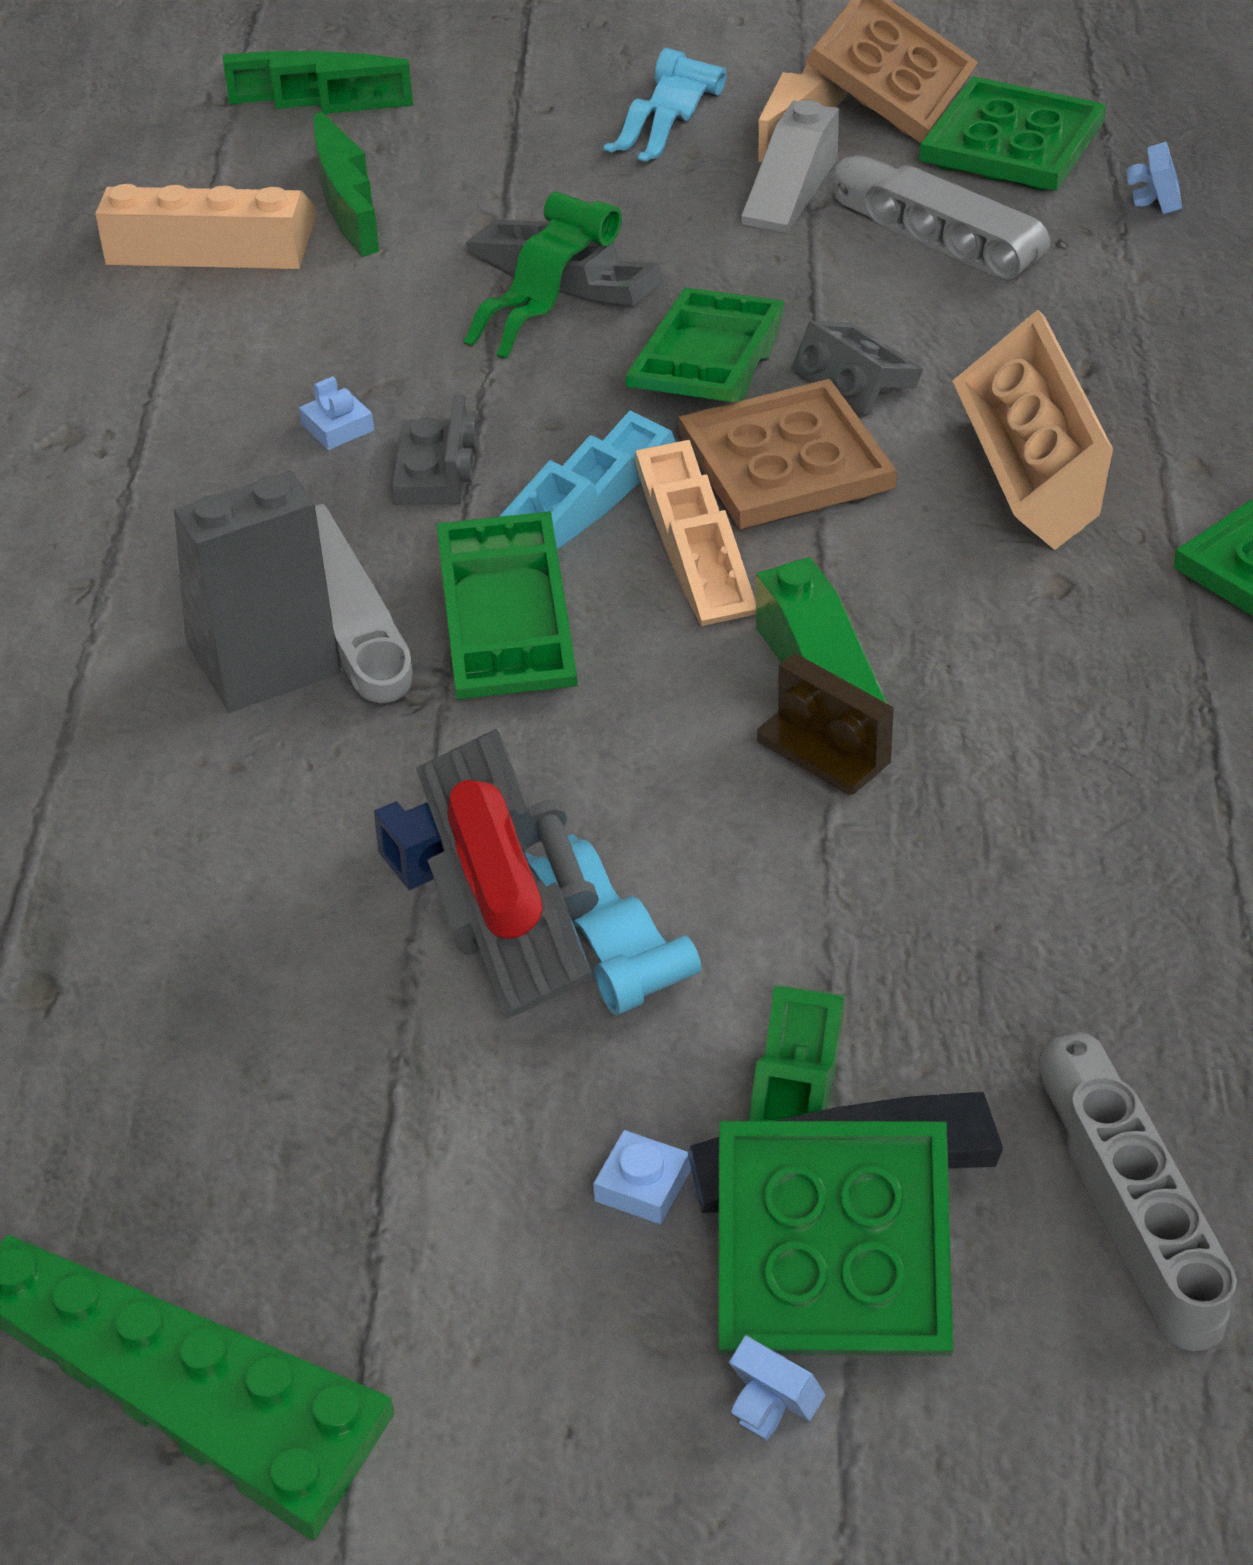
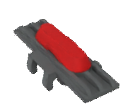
[416,728,599,1019]

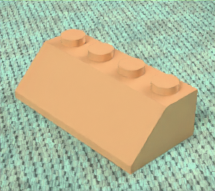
[95,184,317,269]
[953,310,1113,550]

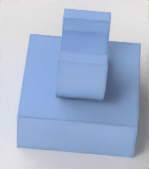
[1126,142,1182,214]
[299,376,374,450]
[729,1335,826,1441]

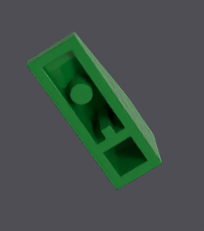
[756,556,887,703]

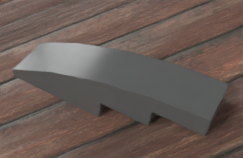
[465,220,663,306]

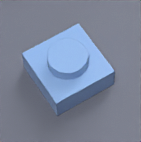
[593,1130,691,1225]

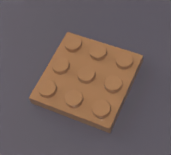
[805,0,978,143]
[678,379,897,529]

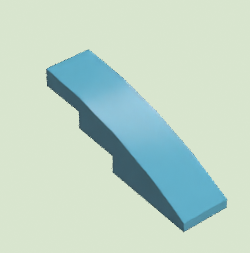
[499,410,675,549]

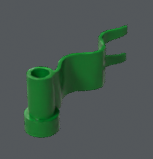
[463,191,622,359]

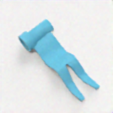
[603,48,727,162]
[525,834,701,1016]

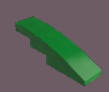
[223,51,413,114]
[314,112,379,257]

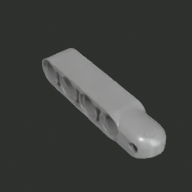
[833,155,1050,280]
[315,503,413,704]
[1039,1032,1237,1351]

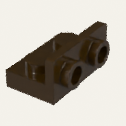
[757,653,894,795]

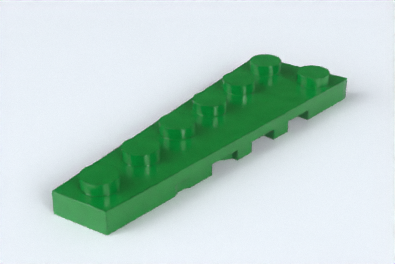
[0,1234,394,1541]

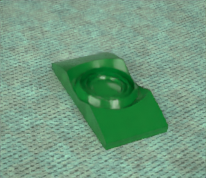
[626,287,784,402]
[436,511,578,700]

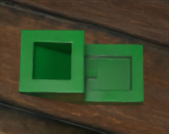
[748,984,846,1121]

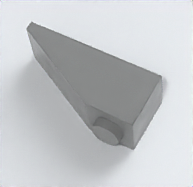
[741,100,839,234]

